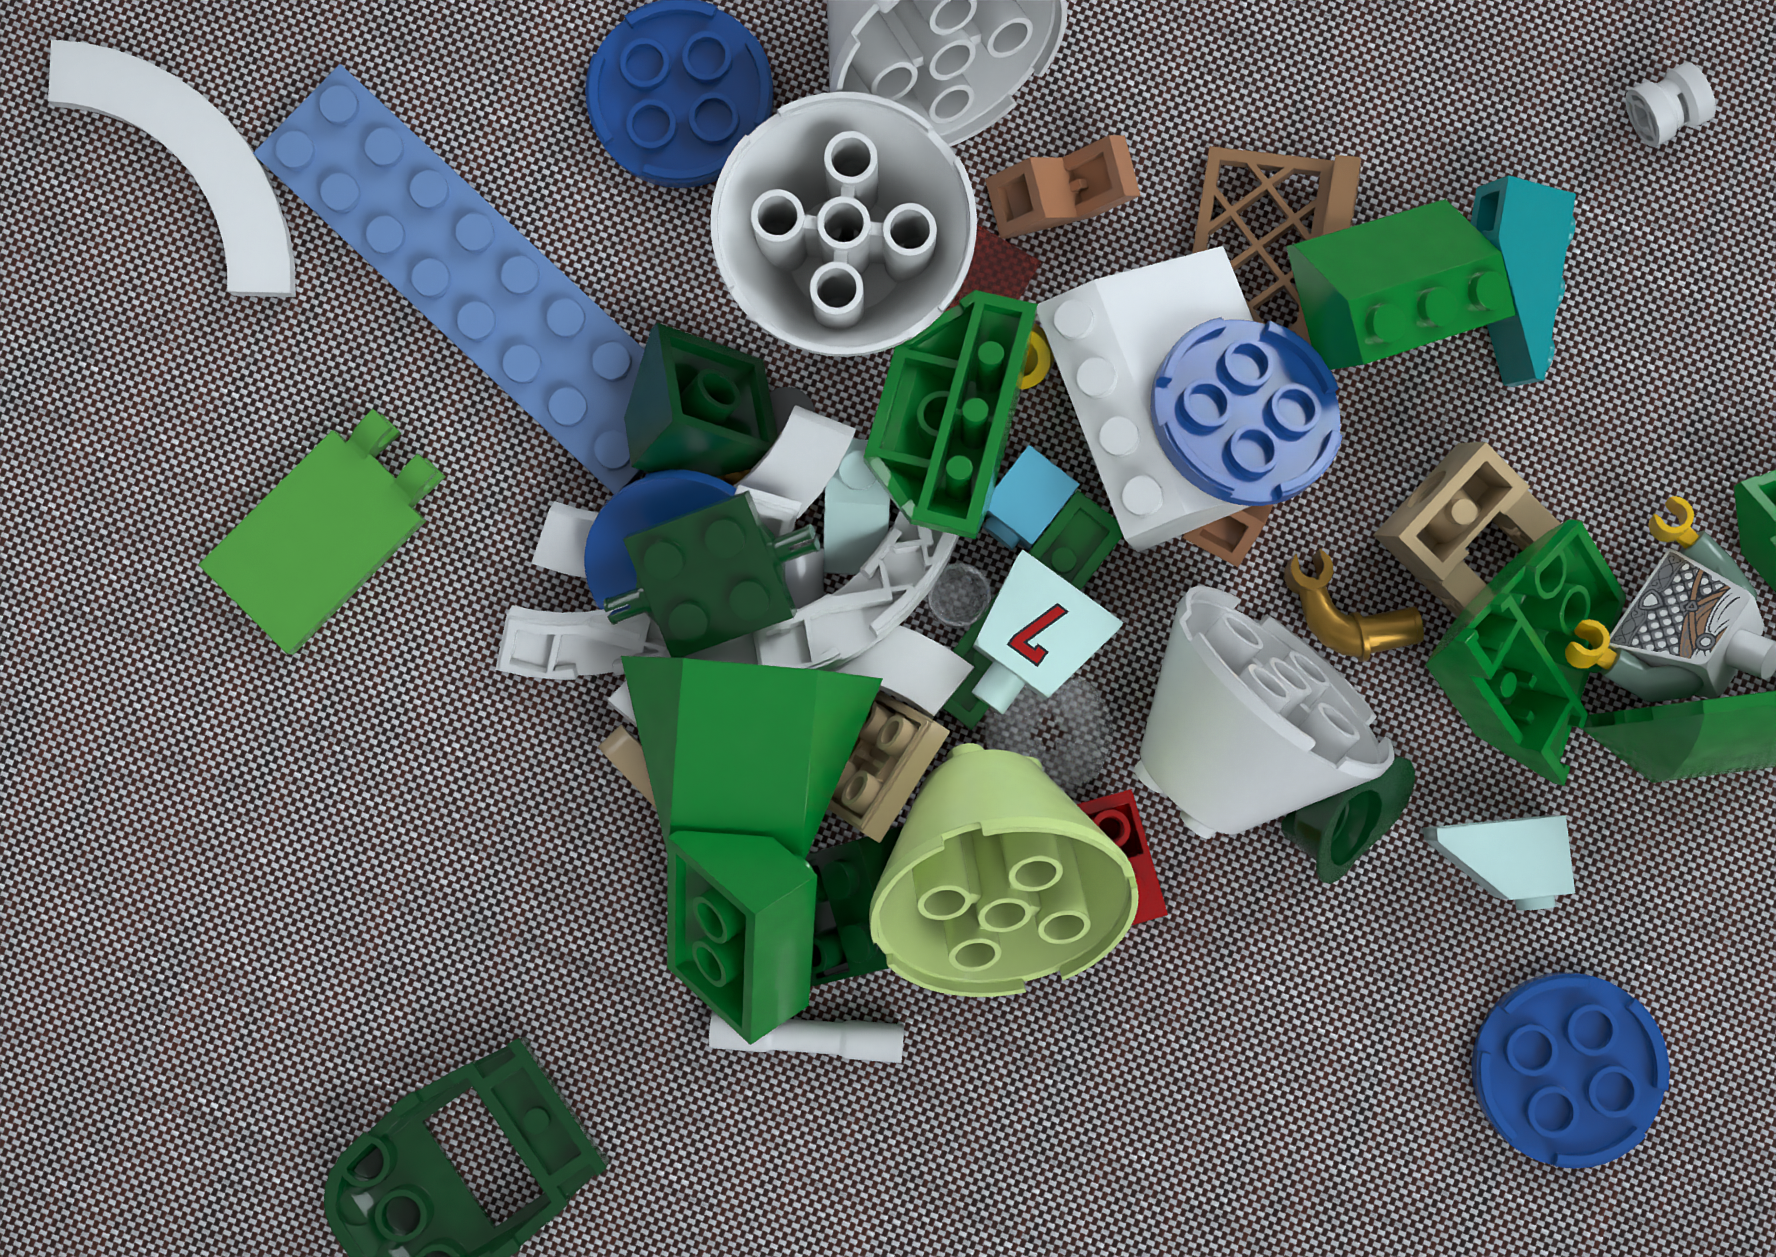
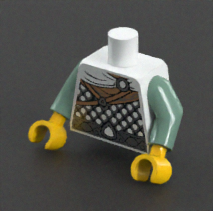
[1565,496,1776,702]

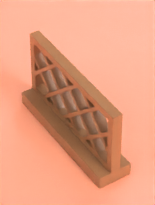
[1192,146,1361,345]

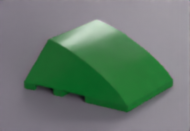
[1425,519,1627,786]
[621,656,883,859]
[1582,690,1776,783]

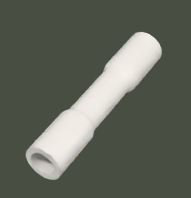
[709,1010,904,1063]

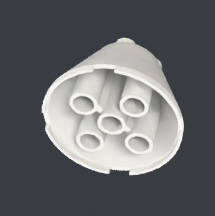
[827,0,1067,147]
[710,91,977,357]
[1134,586,1394,839]

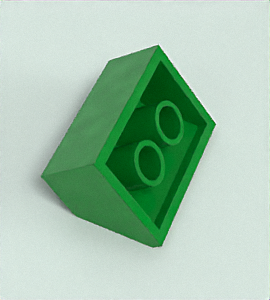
[1286,199,1516,370]
[667,830,817,1045]

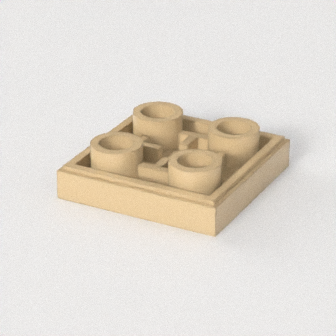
[827,691,950,843]

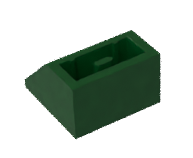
[805,825,904,987]

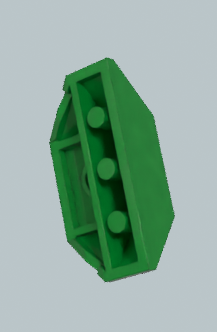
[863,290,1038,539]

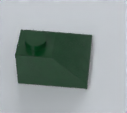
[624,322,778,477]

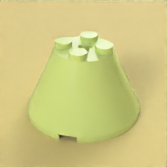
[869,743,1139,997]

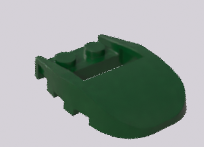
[324,1037,610,1257]

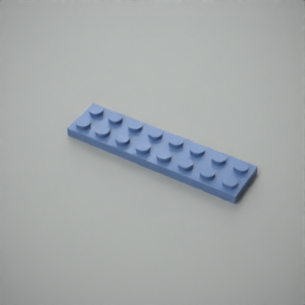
[253,64,645,495]

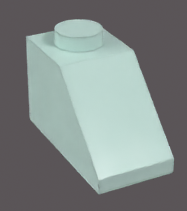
[824,439,891,575]
[1423,815,1575,910]

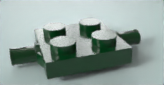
[603,490,820,658]

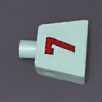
[972,550,1124,715]

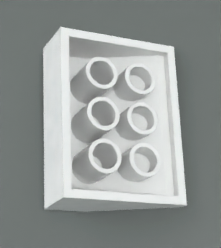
[1037,246,1254,552]

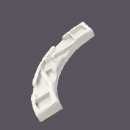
[48,40,296,297]
[531,405,856,578]
[495,485,802,680]
[752,511,959,671]
[608,625,974,727]

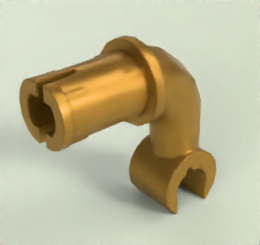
[1284,549,1424,662]

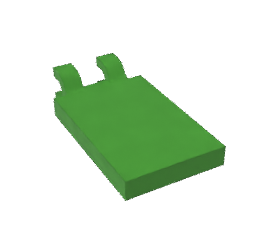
[198,409,446,655]

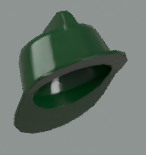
[1281,756,1415,884]

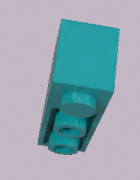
[1471,175,1576,387]

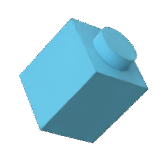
[983,445,1080,551]

